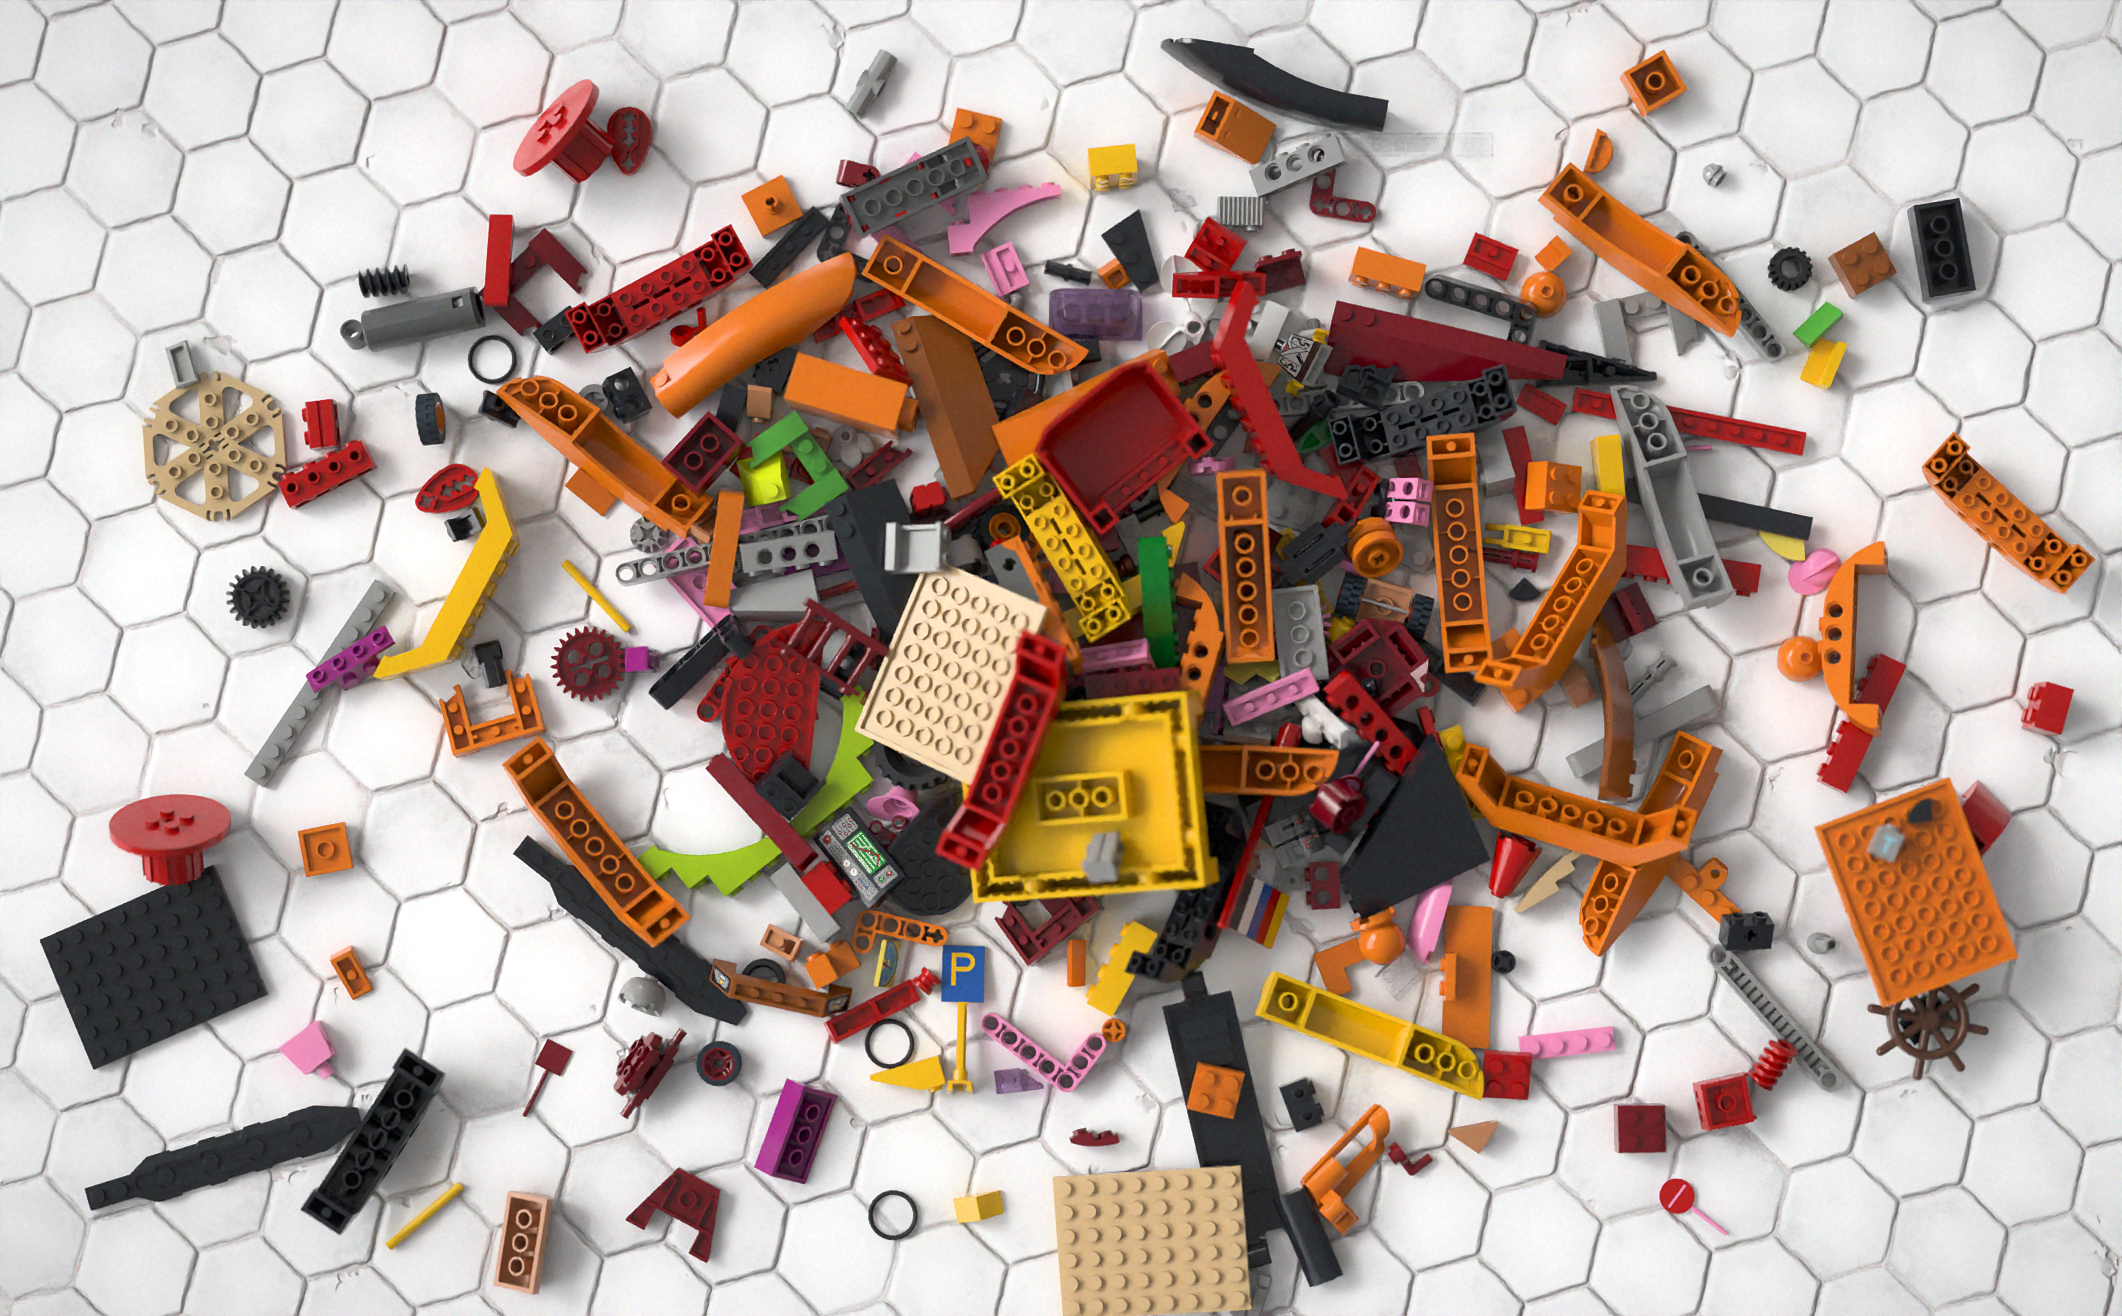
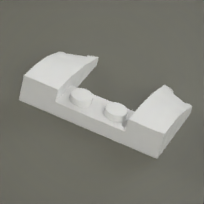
[1181,297,1290,362]

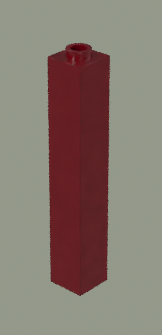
[705,753,819,872]

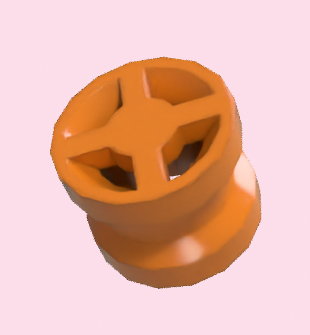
[1102,1018,1125,1043]

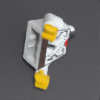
[1274,328,1333,397]

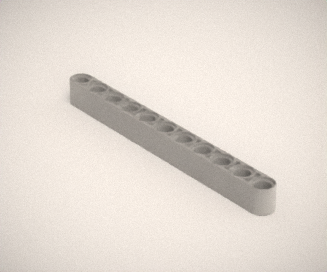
[615,515,837,587]

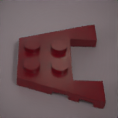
[625,1167,721,1263]

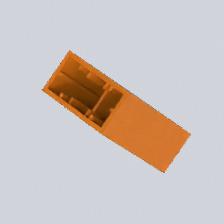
[784,353,920,441]

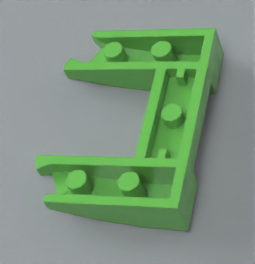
[746,410,849,521]

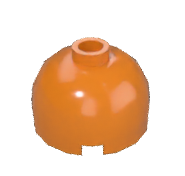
[1519,271,1567,319]
[1777,635,1822,682]

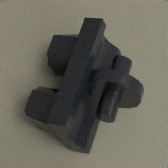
[478,390,521,429]

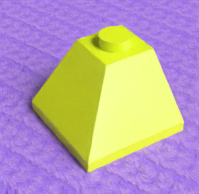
[736,450,793,507]

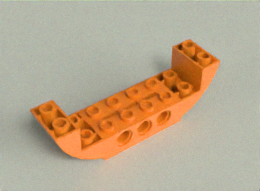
[1921,432,2096,595]
[1174,572,1225,731]

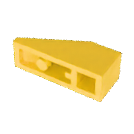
[869,1055,946,1093]

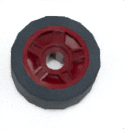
[696,1041,742,1087]

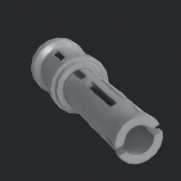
[1630,651,1678,707]
[1807,932,1840,954]

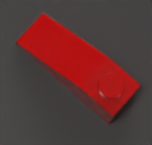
[1321,464,1381,529]

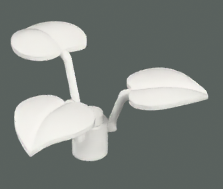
[1147,254,1251,356]

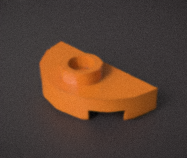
[1583,128,1614,175]

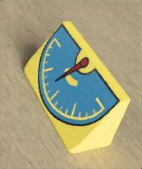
[874,939,901,988]

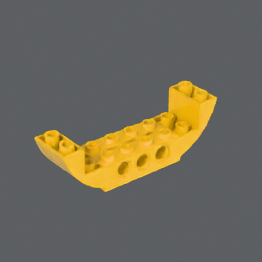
[993,453,1131,642]

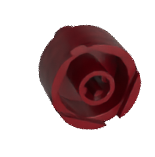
[1309,778,1366,834]

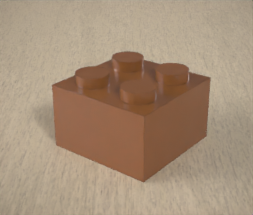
[1828,232,1897,299]

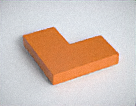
[1313,937,1365,996]

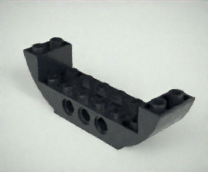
[1328,364,1518,466]
[1124,801,1247,983]

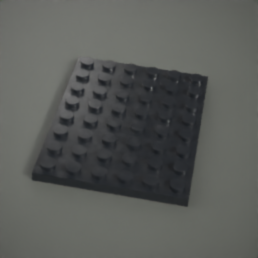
[39,865,269,1070]

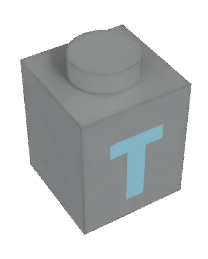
[1866,823,1905,862]

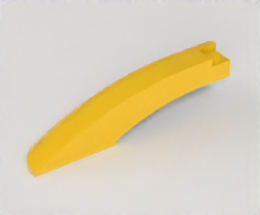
[1254,971,1484,1101]

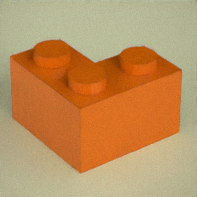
[804,939,862,990]

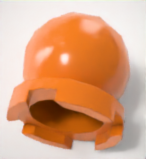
[1349,906,1405,966]

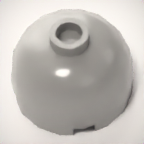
[617,974,666,1017]

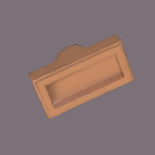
[688,509,717,545]

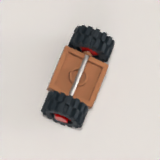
[1334,572,1435,639]

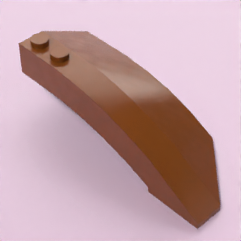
[890,315,1000,501]
[1588,611,1637,804]

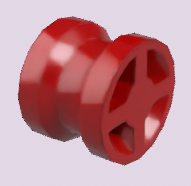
[912,966,942,996]

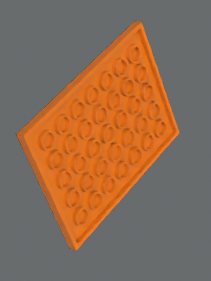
[1813,777,2019,1007]

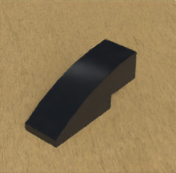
[715,383,748,435]

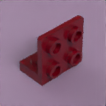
[1254,248,1306,295]

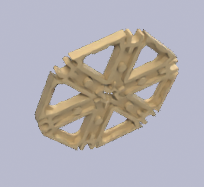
[142,371,288,521]

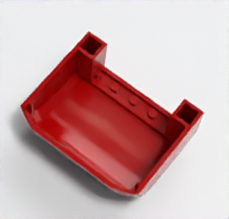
[1034,360,1214,535]

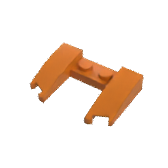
[439,670,547,758]

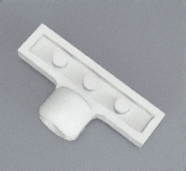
[1293,694,1348,750]

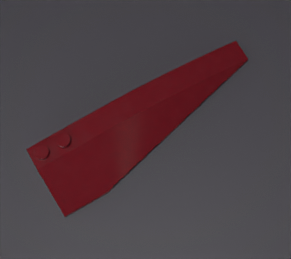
[1324,300,1568,383]

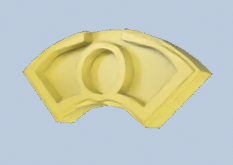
[1757,531,1805,562]

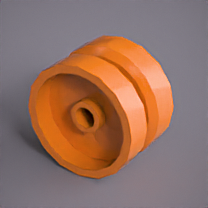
[1345,517,1404,578]

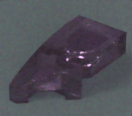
[994,1068,1044,1094]

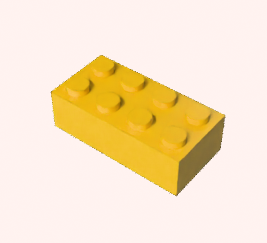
[1085,919,1158,1017]

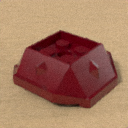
[1326,617,1429,719]

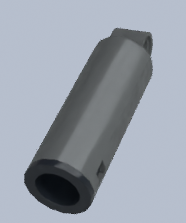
[340,286,486,352]

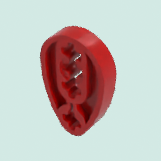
[607,107,652,176]
[415,464,480,514]

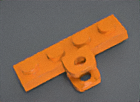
[1666,853,1742,924]

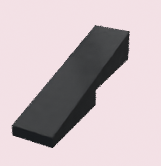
[1413,637,1488,707]

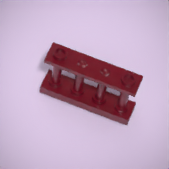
[776,596,889,697]

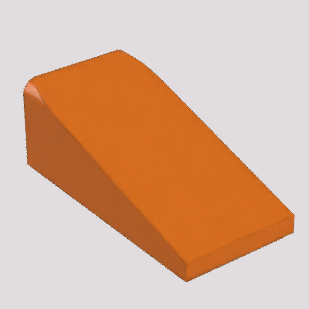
[565,468,617,517]
[330,946,374,1000]

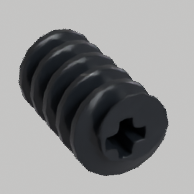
[358,264,410,299]

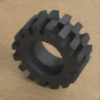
[1767,247,1813,291]

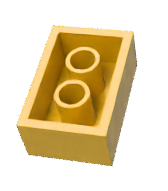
[1087,143,1138,192]

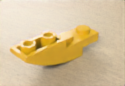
[1437,724,1484,821]

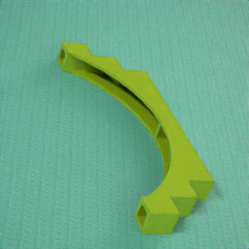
[637,684,875,897]

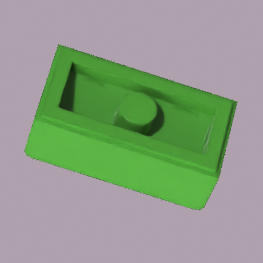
[1793,301,1844,350]

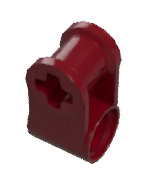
[835,159,881,188]

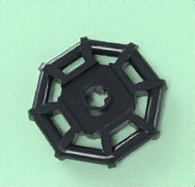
[974,345,1046,417]

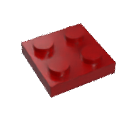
[1482,1050,1532,1100]

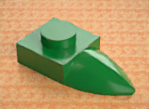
[1297,415,1332,453]

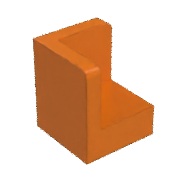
[1535,235,1573,272]

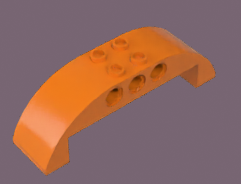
[1156,362,1282,526]
[1818,541,1888,737]

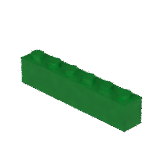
[1138,536,1181,669]

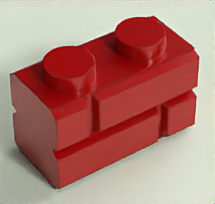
[302,399,341,451]
[909,481,948,518]

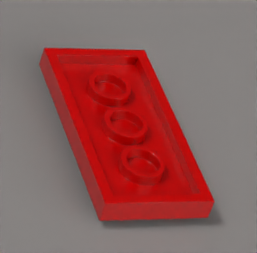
[839,316,914,388]

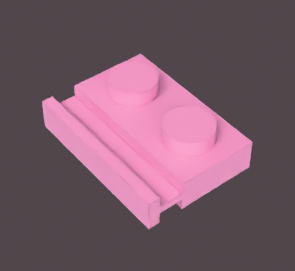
[980,241,1030,298]

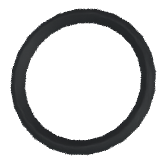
[468,335,517,384]
[865,1019,915,1069]
[868,1190,918,1240]

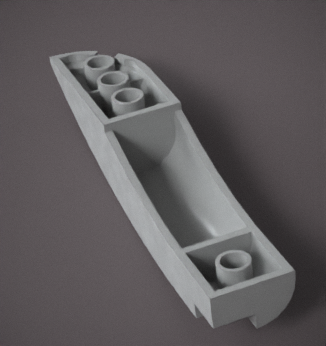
[1610,385,1734,612]

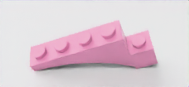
[947,182,1061,257]

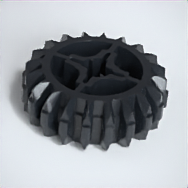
[226,566,291,629]

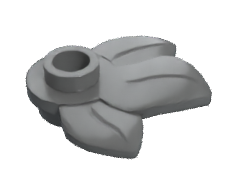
[828,425,875,469]

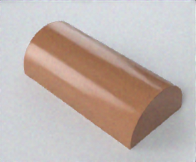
[493,1191,554,1294]

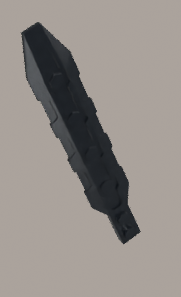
[513,835,748,1026]
[84,1105,362,1211]

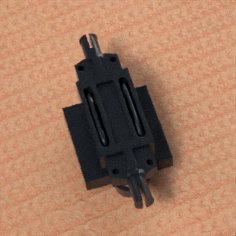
[1271,517,1358,589]

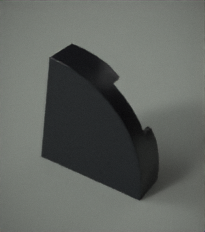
[1507,577,1541,601]
[1906,798,1932,823]

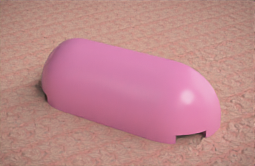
[1407,878,1454,963]

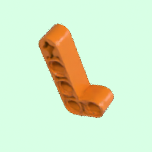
[852,909,948,954]

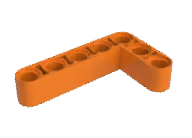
[703,487,744,609]

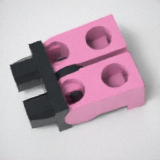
[1370,478,1434,527]

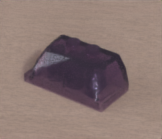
[1049,288,1142,341]

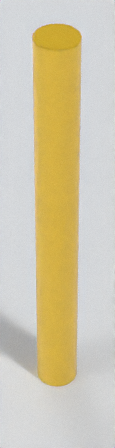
[561,559,632,633]
[385,1182,464,1250]

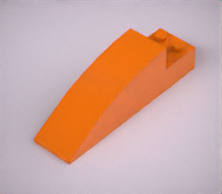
[991,348,1182,468]
[1216,468,1275,663]

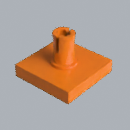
[741,174,804,238]

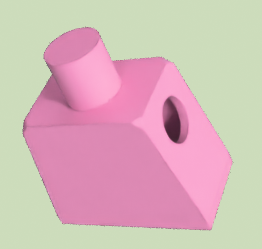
[278,1020,336,1080]

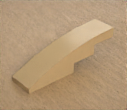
[1514,850,1583,914]

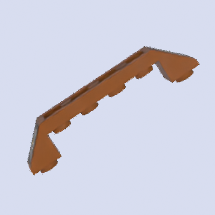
[710,958,853,1018]

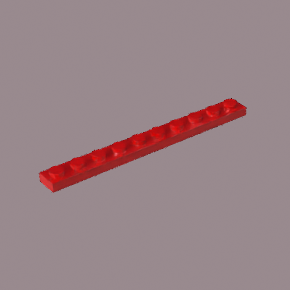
[1571,388,1807,456]

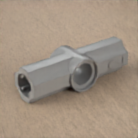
[845,49,897,119]

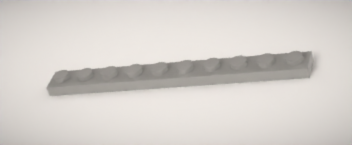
[244,579,396,787]

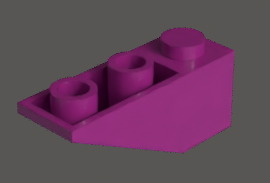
[625,646,660,673]

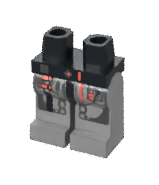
[1264,809,1331,869]

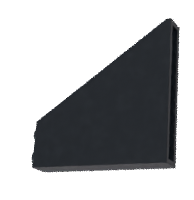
[1339,733,1491,920]

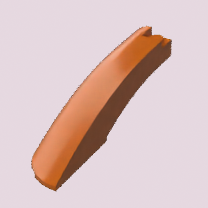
[1537,162,1742,338]
[649,251,857,420]

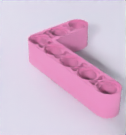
[981,1012,1106,1092]

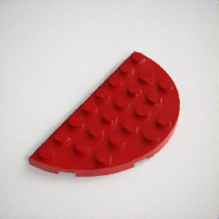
[721,621,826,806]

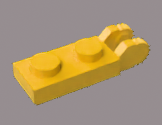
[1483,523,1552,555]

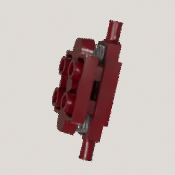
[613,1028,687,1119]

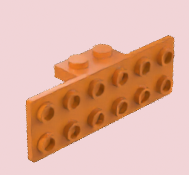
[1439,905,1493,1049]

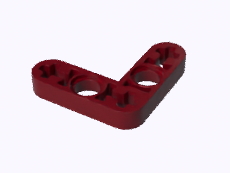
[1309,151,1376,224]

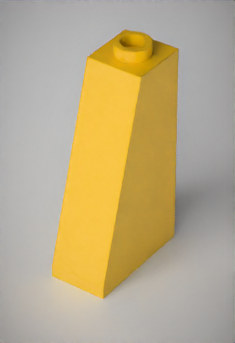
[1589,434,1628,520]

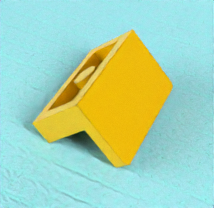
[1800,338,1848,390]

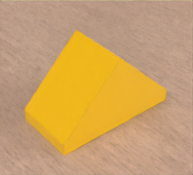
[953,1190,1004,1223]

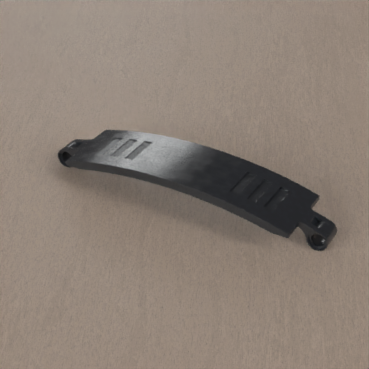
[1162,970,1284,1269]

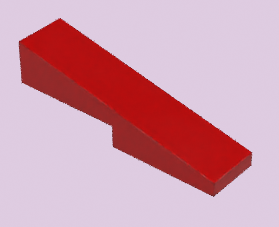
[483,214,515,306]
[823,979,921,1044]

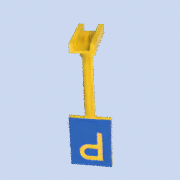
[941,945,985,1094]

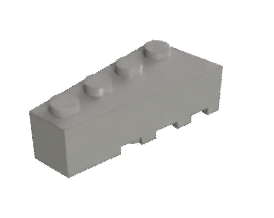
[1474,424,1515,499]

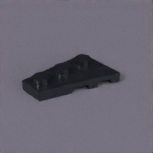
[1101,209,1159,293]

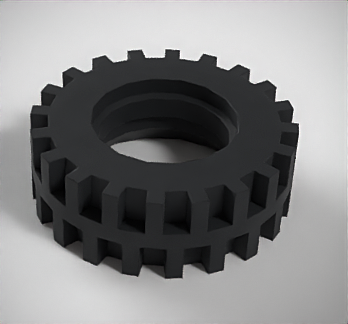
[871,738,950,791]

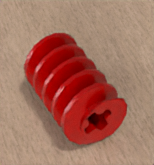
[1748,1039,1798,1091]

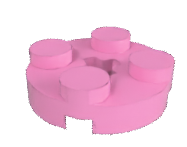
[1188,457,1235,476]

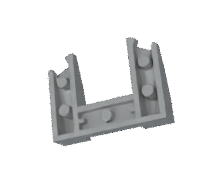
[1593,292,1698,365]

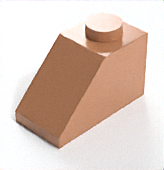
[747,385,776,424]
[1558,658,1597,709]

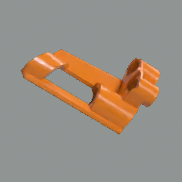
[1300,1104,1390,1236]

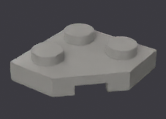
[1394,524,1434,575]

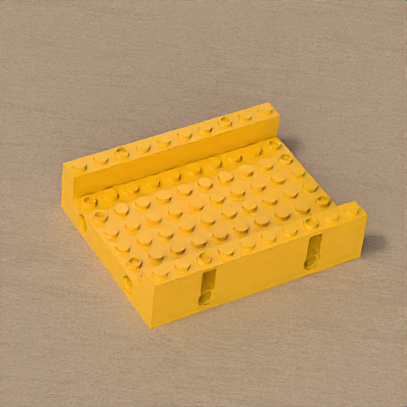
[962,690,1219,903]

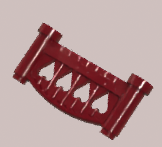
[943,487,1005,533]

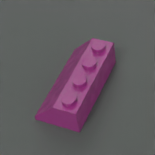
[754,1078,838,1184]

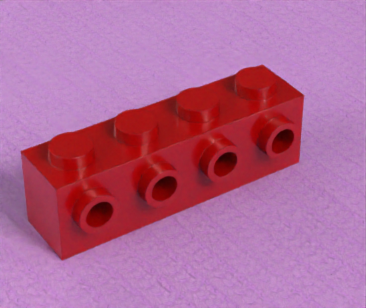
[277,439,378,510]

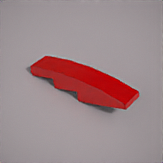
[1172,270,1266,299]
[812,288,906,344]
[1502,425,1544,526]

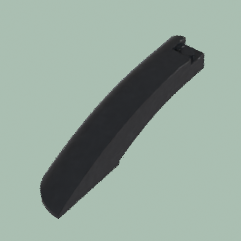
[1160,38,1389,133]

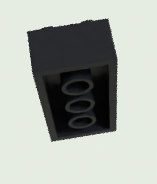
[1907,198,1976,302]

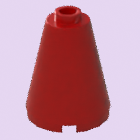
[1488,830,1542,899]

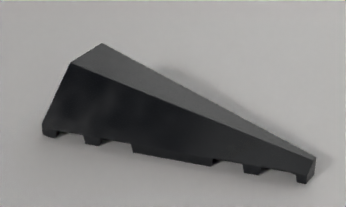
[1535,340,1657,389]

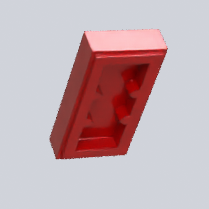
[1515,383,1567,426]

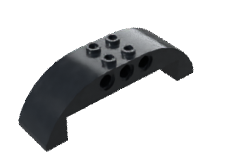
[300,1047,446,1235]

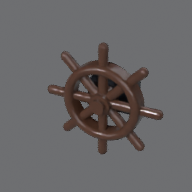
[1867,983,1989,1081]

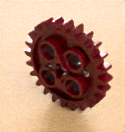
[550,626,625,702]

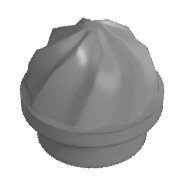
[1702,163,1727,187]

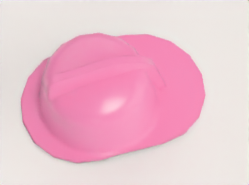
[1788,548,1842,595]
[866,786,919,821]

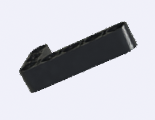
[1425,274,1539,346]
[648,614,754,710]

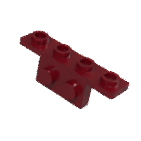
[1084,664,1181,700]

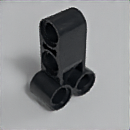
[819,645,866,701]

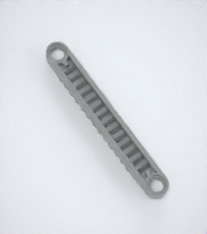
[1706,944,1843,1092]

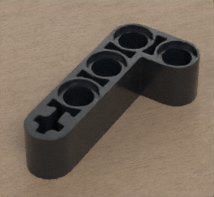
[1324,765,1399,856]

